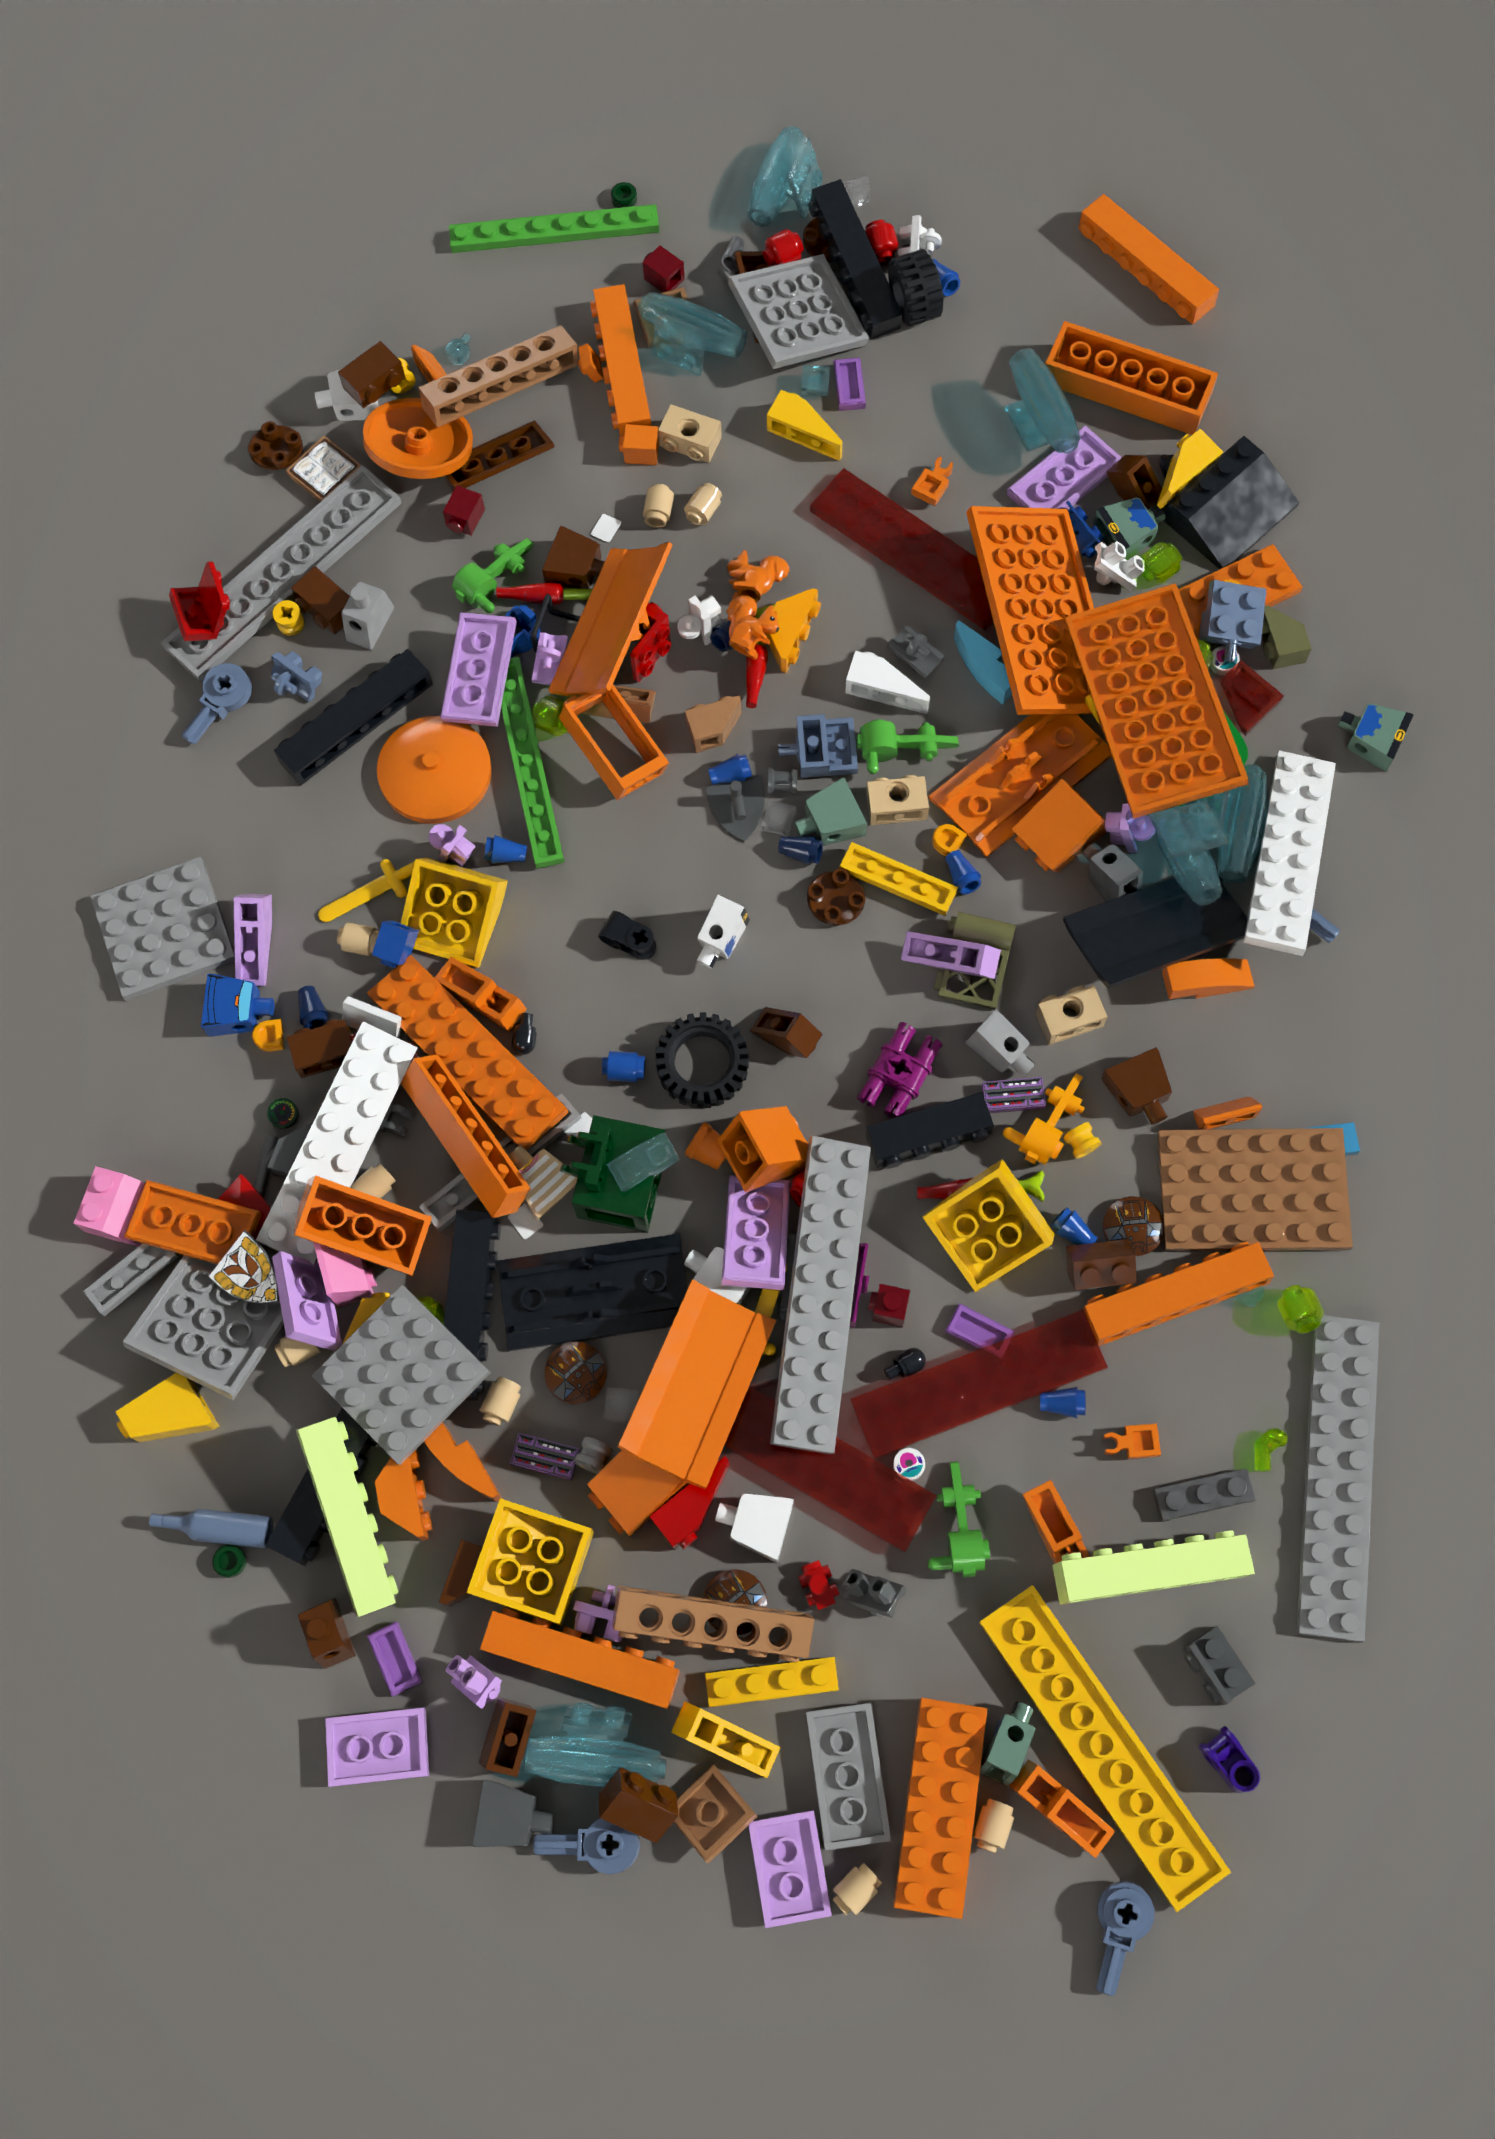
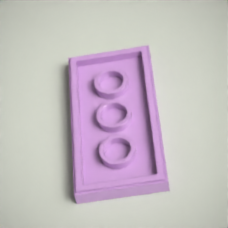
[1007,425,1122,510]
[440,612,517,727]
[721,1175,790,1290]

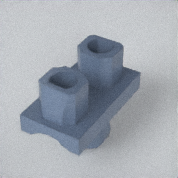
[271,651,322,702]

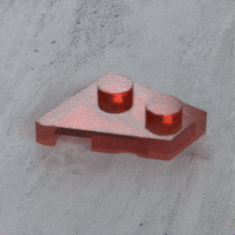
[1220,660,1284,736]

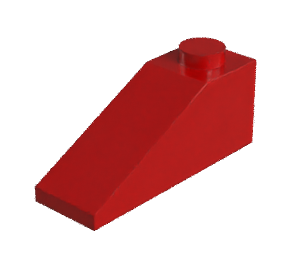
[650,1456,730,1550]

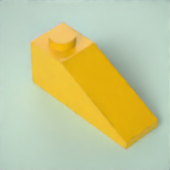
[767,390,843,461]
[1157,429,1223,509]
[671,1701,780,1778]

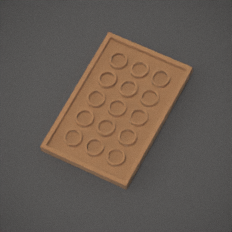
[1157,1128,1353,1252]

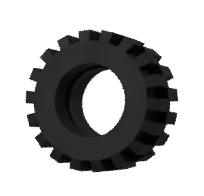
[888,249,944,327]

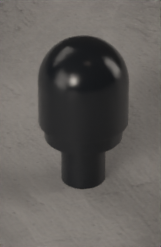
[512,1013,537,1055]
[884,1348,926,1380]

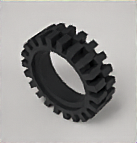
[655,1012,749,1109]

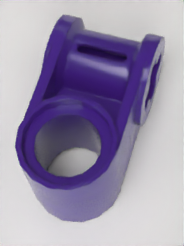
[1198,1726,1260,1793]

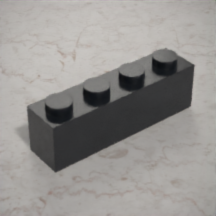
[866,1092,994,1169]

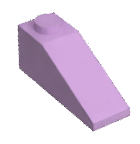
[234,894,272,986]
[901,931,1001,979]

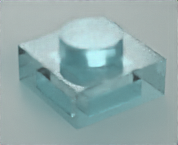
[801,365,830,396]

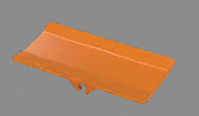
[548,542,673,696]
[928,714,1111,858]
[617,1279,777,1489]

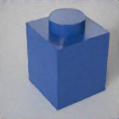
[372,920,419,968]

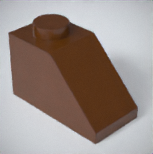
[1106,455,1162,509]
[750,1007,823,1058]
[439,1540,482,1607]

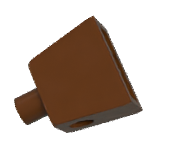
[542,526,605,589]
[1101,1047,1172,1125]
[298,1598,356,1669]

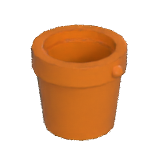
[684,1122,726,1170]

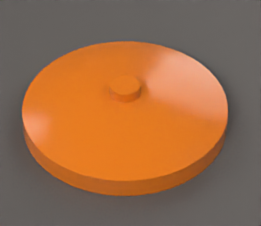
[363,398,473,479]
[377,716,492,824]

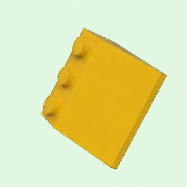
[401,857,508,968]
[923,1159,1055,1292]
[466,1498,594,1626]

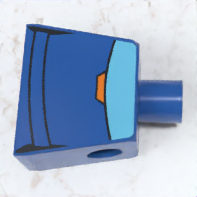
[201,974,275,1037]

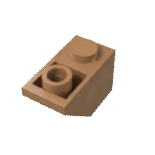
[685,695,742,753]

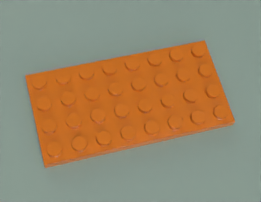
[966,506,1094,715]
[1065,583,1249,819]

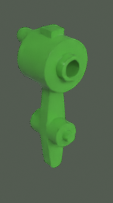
[452,538,534,613]
[856,719,959,774]
[927,1461,990,1577]

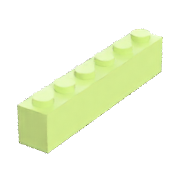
[296,1417,398,1617]
[1052,1530,1255,1605]

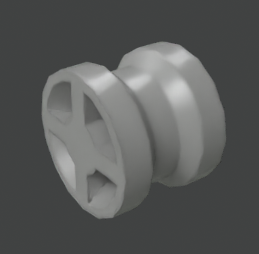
[574,1437,613,1474]

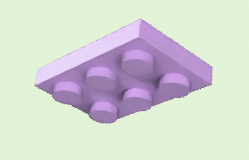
[272,1251,342,1351]
[325,1708,429,1787]
[749,1810,832,1928]

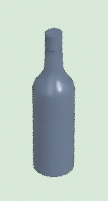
[149,1509,273,1549]

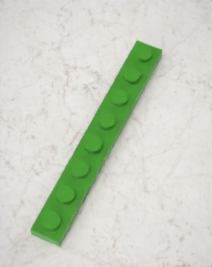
[449,204,659,253]
[501,657,565,869]

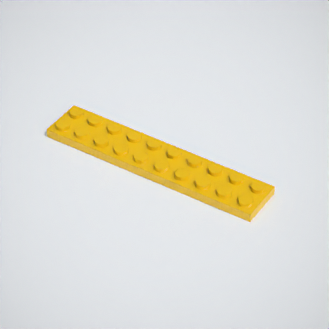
[979,1585,1231,1912]

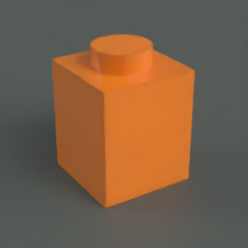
[619,424,659,465]

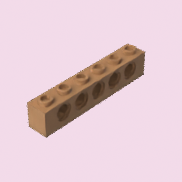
[418,325,578,428]
[612,1585,814,1662]

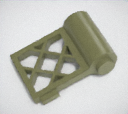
[934,911,1016,1010]

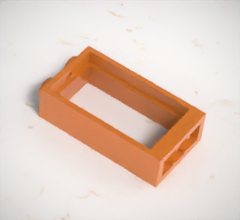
[558,685,669,801]

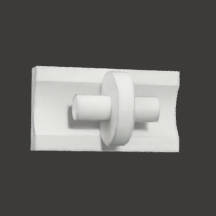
[898,215,942,256]
[1094,541,1145,591]
[677,595,722,646]

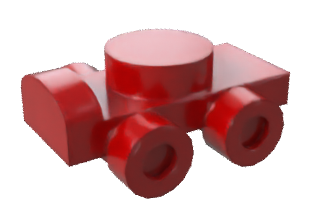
[798,1560,840,1611]

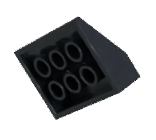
[1163,436,1299,569]

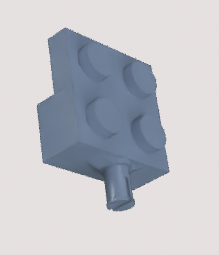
[1199,580,1267,663]
[778,714,858,778]

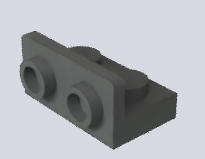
[1184,1626,1256,1705]

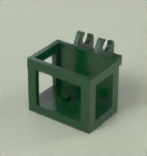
[560,1115,669,1233]

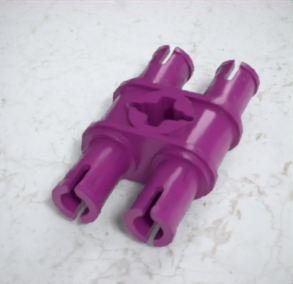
[857,1022,943,1118]

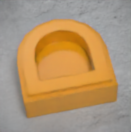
[932,824,967,857]
[252,1019,284,1052]

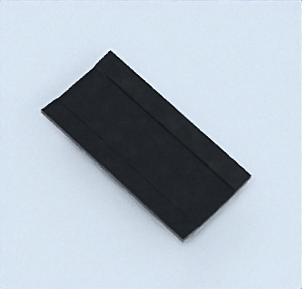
[1063,864,1248,988]
[498,1233,688,1352]

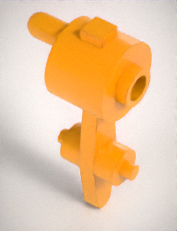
[1003,1073,1085,1165]

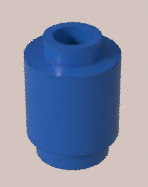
[602,1051,646,1082]

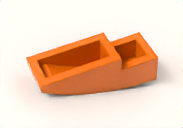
[434,957,527,1032]
[1162,958,1255,1000]
[424,1422,502,1502]
[1022,1480,1090,1564]
[1009,1759,1115,1858]

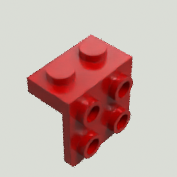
[169,561,230,641]
[630,602,672,682]

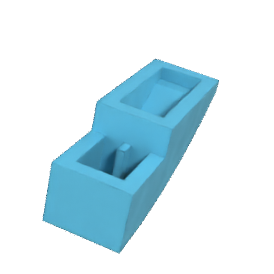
[954,620,1012,705]

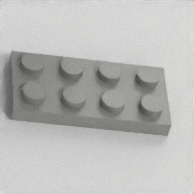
[806,1703,891,1851]

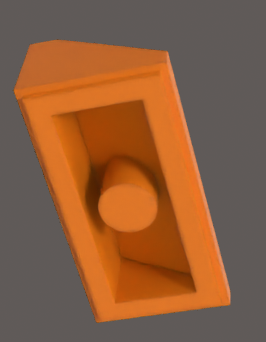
[411,344,447,383]
[1193,1097,1263,1130]

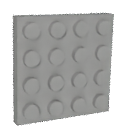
[728,254,869,369]
[90,856,235,1001]
[123,1255,284,1400]
[312,1285,491,1465]

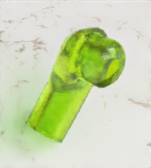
[1254,1428,1288,1472]

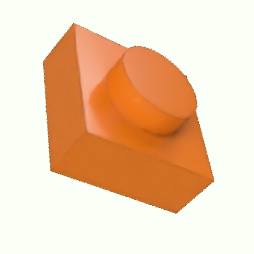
[578,343,604,383]

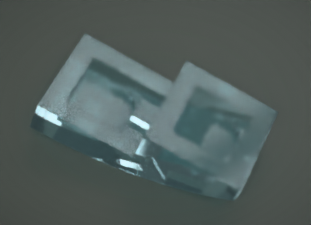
[606,1133,680,1192]

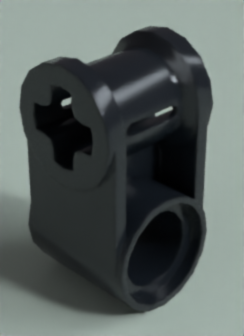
[598,911,656,960]

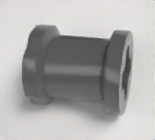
[768,768,797,794]

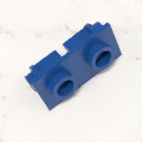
[1066,501,1104,558]

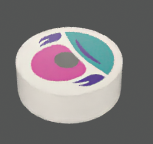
[1209,646,1240,676]
[893,1448,925,1481]

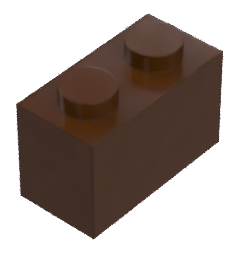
[338,341,405,409]
[291,566,350,635]
[287,1019,353,1079]
[1066,1239,1137,1290]
[478,1697,536,1777]
[599,1767,678,1843]

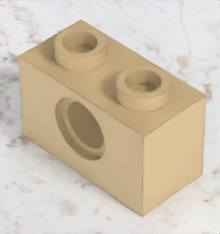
[658,404,722,463]
[866,775,929,825]
[1035,985,1108,1045]

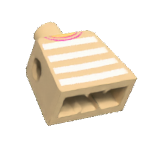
[508,1145,577,1221]

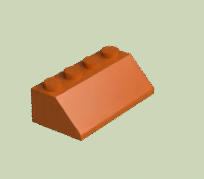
[294,1175,432,1276]

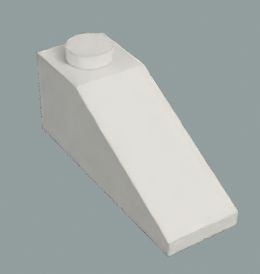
[845,651,930,714]

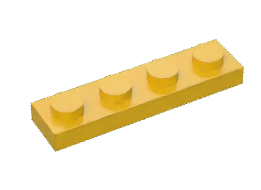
[839,842,958,916]
[705,1657,839,1707]

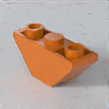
[375,1449,432,1541]

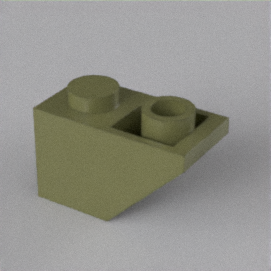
[1262,606,1312,669]

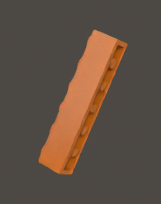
[1078,194,1220,325]
[590,284,651,435]
[401,1054,531,1218]
[1082,1242,1274,1347]
[480,1608,680,1710]

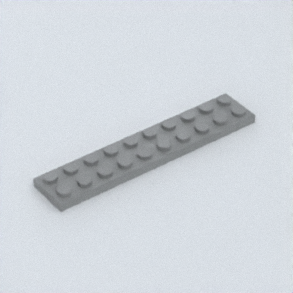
[161,465,402,682]
[770,1136,871,1455]
[1296,1314,1380,1643]

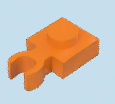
[911,457,953,506]
[1103,1423,1161,1459]

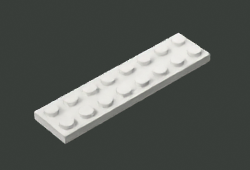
[1243,750,1336,956]
[256,1022,418,1265]

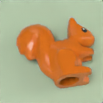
[727,550,789,603]
[726,595,780,660]

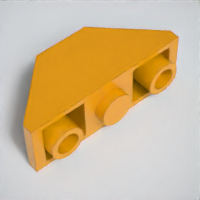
[766,588,821,673]

